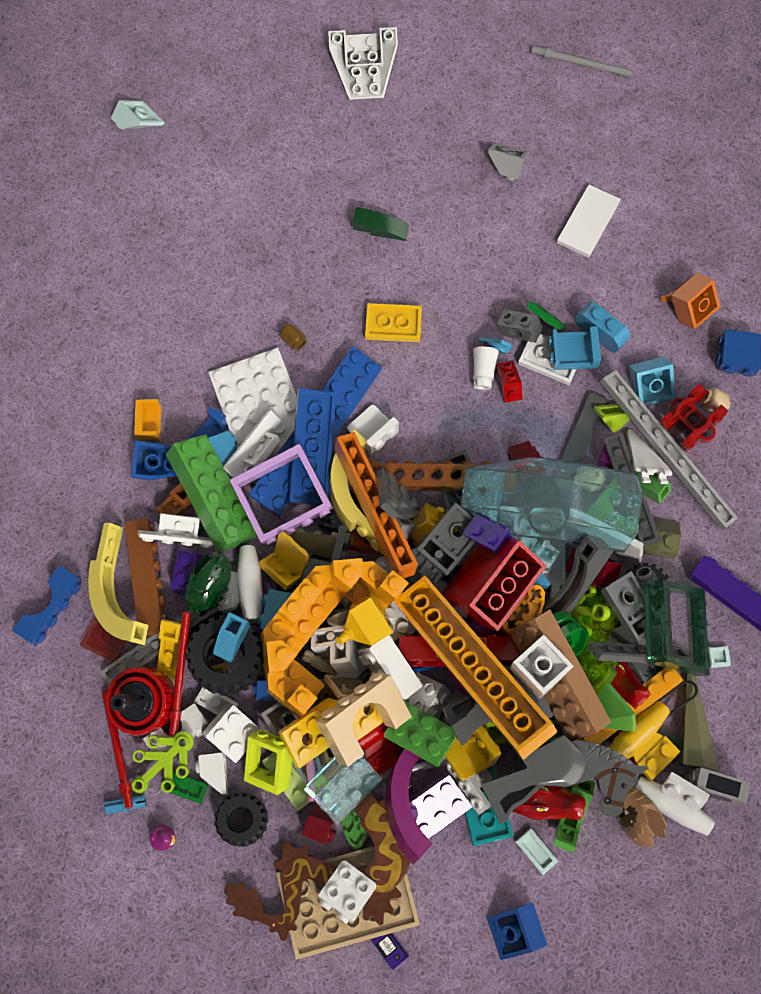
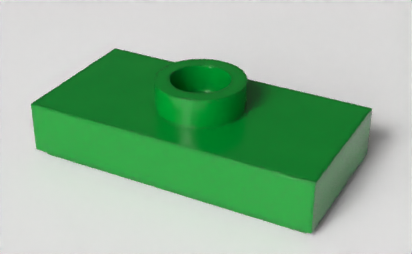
[165,772,209,804]

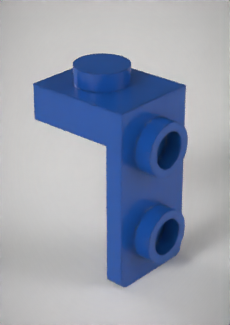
[189,406,228,439]

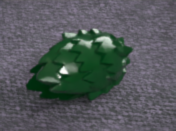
[185,552,232,617]

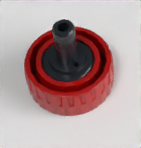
[105,667,174,735]

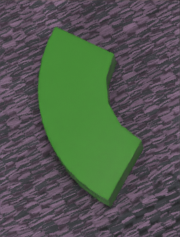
[342,792,370,851]

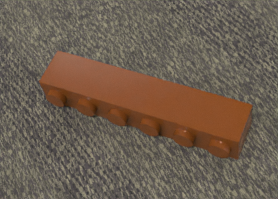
[124,517,168,637]

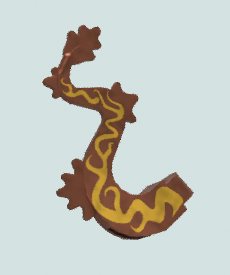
[225,787,411,941]

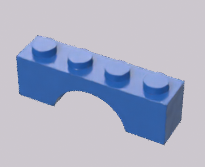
[12,566,82,646]

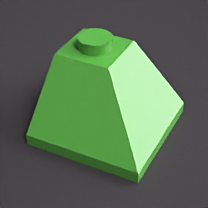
[597,682,637,732]

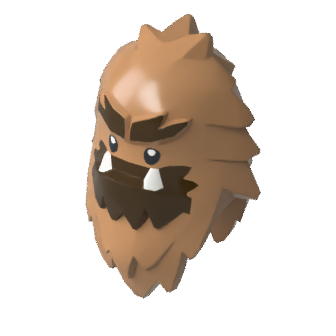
[615,788,667,848]

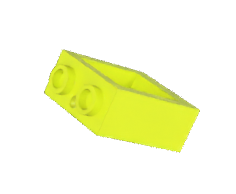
[244,729,292,795]

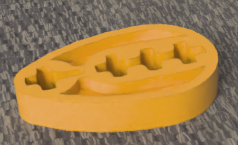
[500,585,545,635]

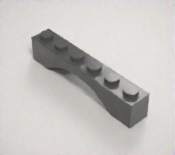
[541,536,613,614]

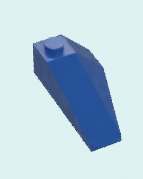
[130,440,177,481]

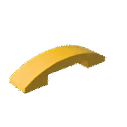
[157,619,181,685]

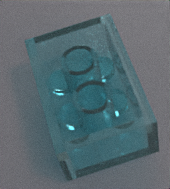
[303,756,382,825]

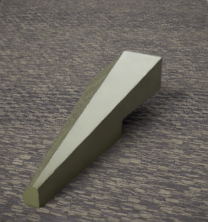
[256,524,337,562]
[680,665,719,772]

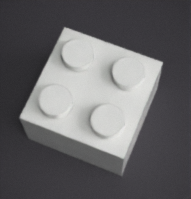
[202,702,260,763]

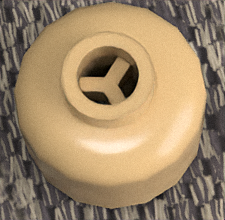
[701,387,731,413]

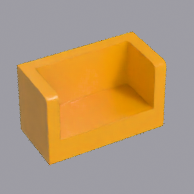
[134,399,161,441]

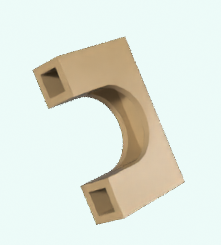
[316,672,412,767]

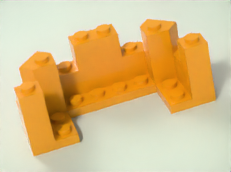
[261,558,409,718]

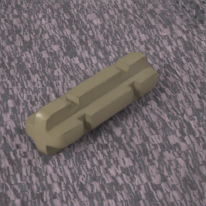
[301,650,337,676]

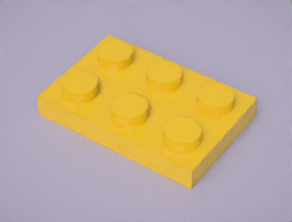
[365,303,422,342]

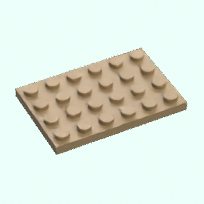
[276,846,420,960]

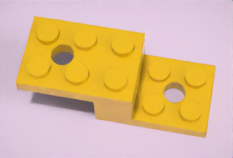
[278,695,383,769]

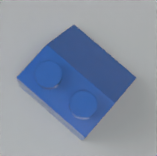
[487,902,547,960]

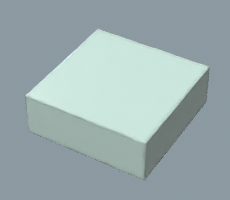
[707,646,731,668]

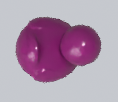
[149,824,176,851]

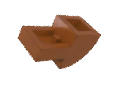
[156,483,192,515]

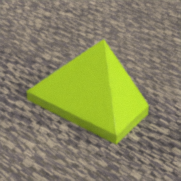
[593,403,631,432]

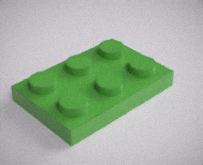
[384,702,457,767]

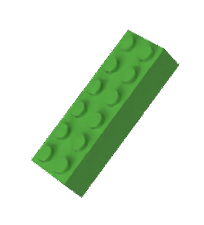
[166,434,257,554]

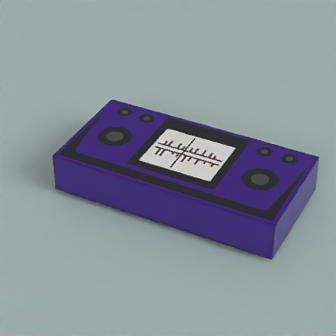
[370,933,409,970]

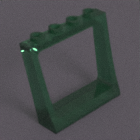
[644,580,710,676]

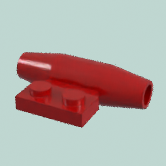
[358,722,405,778]

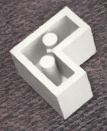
[311,625,357,674]

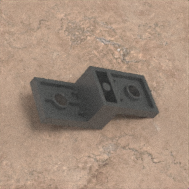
[402,503,475,593]
[601,571,670,684]

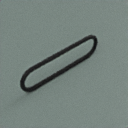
[642,680,698,718]

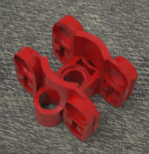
[659,384,728,453]

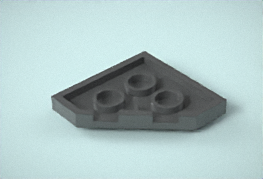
[376,468,420,520]

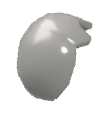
[326,605,351,627]

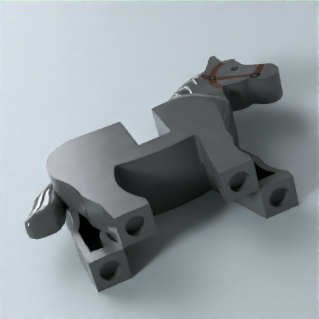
[442,666,648,824]

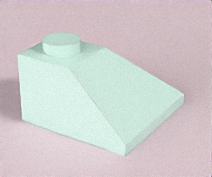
[111,100,165,129]

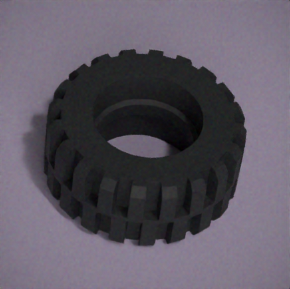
[185,615,264,696]

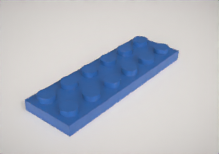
[288,388,336,506]

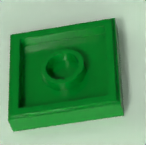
[526,302,566,331]

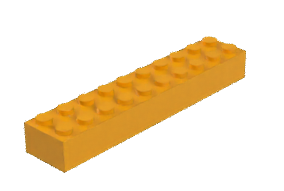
[394,576,557,760]

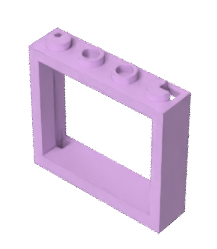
[230,444,333,545]

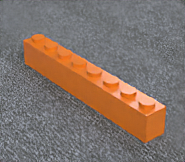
[334,432,418,579]

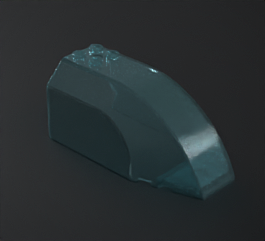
[460,458,643,553]

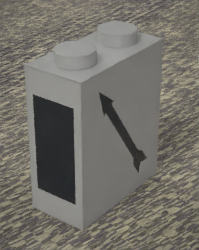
[686,767,751,806]

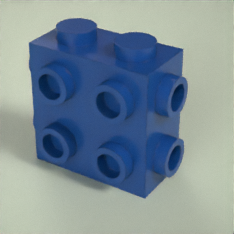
[716,329,761,377]

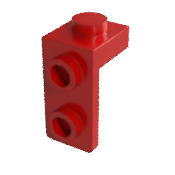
[496,361,523,403]

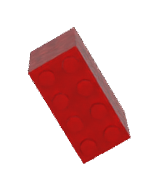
[441,538,547,631]

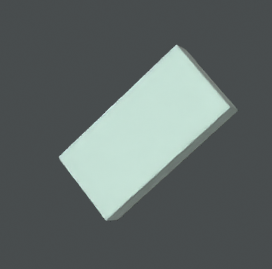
[515,828,558,875]

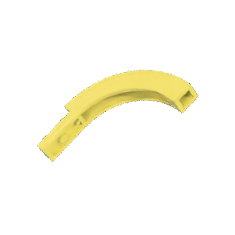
[329,429,383,555]
[88,523,148,645]

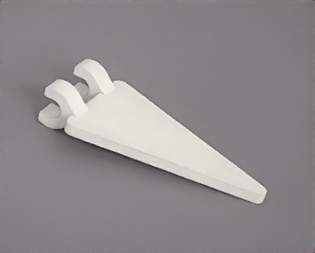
[626,429,672,484]

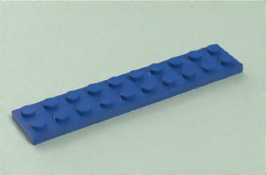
[248,346,382,518]

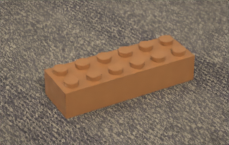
[509,610,611,741]

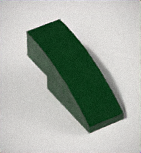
[353,207,409,241]

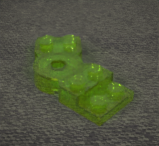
[576,587,618,695]

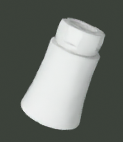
[473,347,499,390]

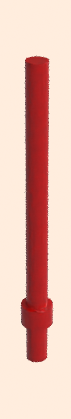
[169,612,191,736]
[101,690,133,809]

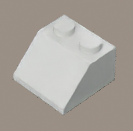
[510,635,574,700]

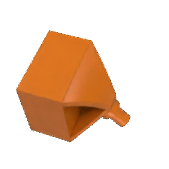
[661,273,720,330]

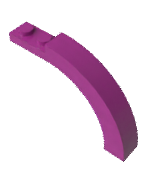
[385,721,443,865]

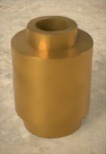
[280,324,307,351]

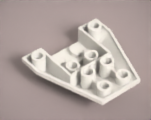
[328,27,398,100]

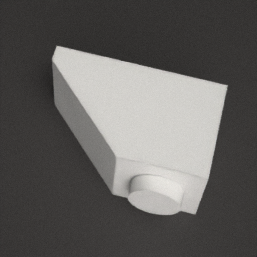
[196,752,229,796]

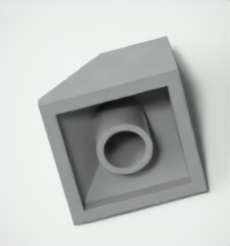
[488,143,528,181]

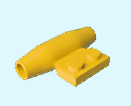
[608,701,680,780]

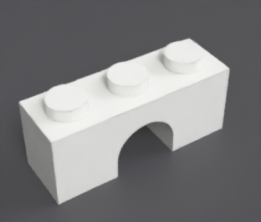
[143,703,209,752]

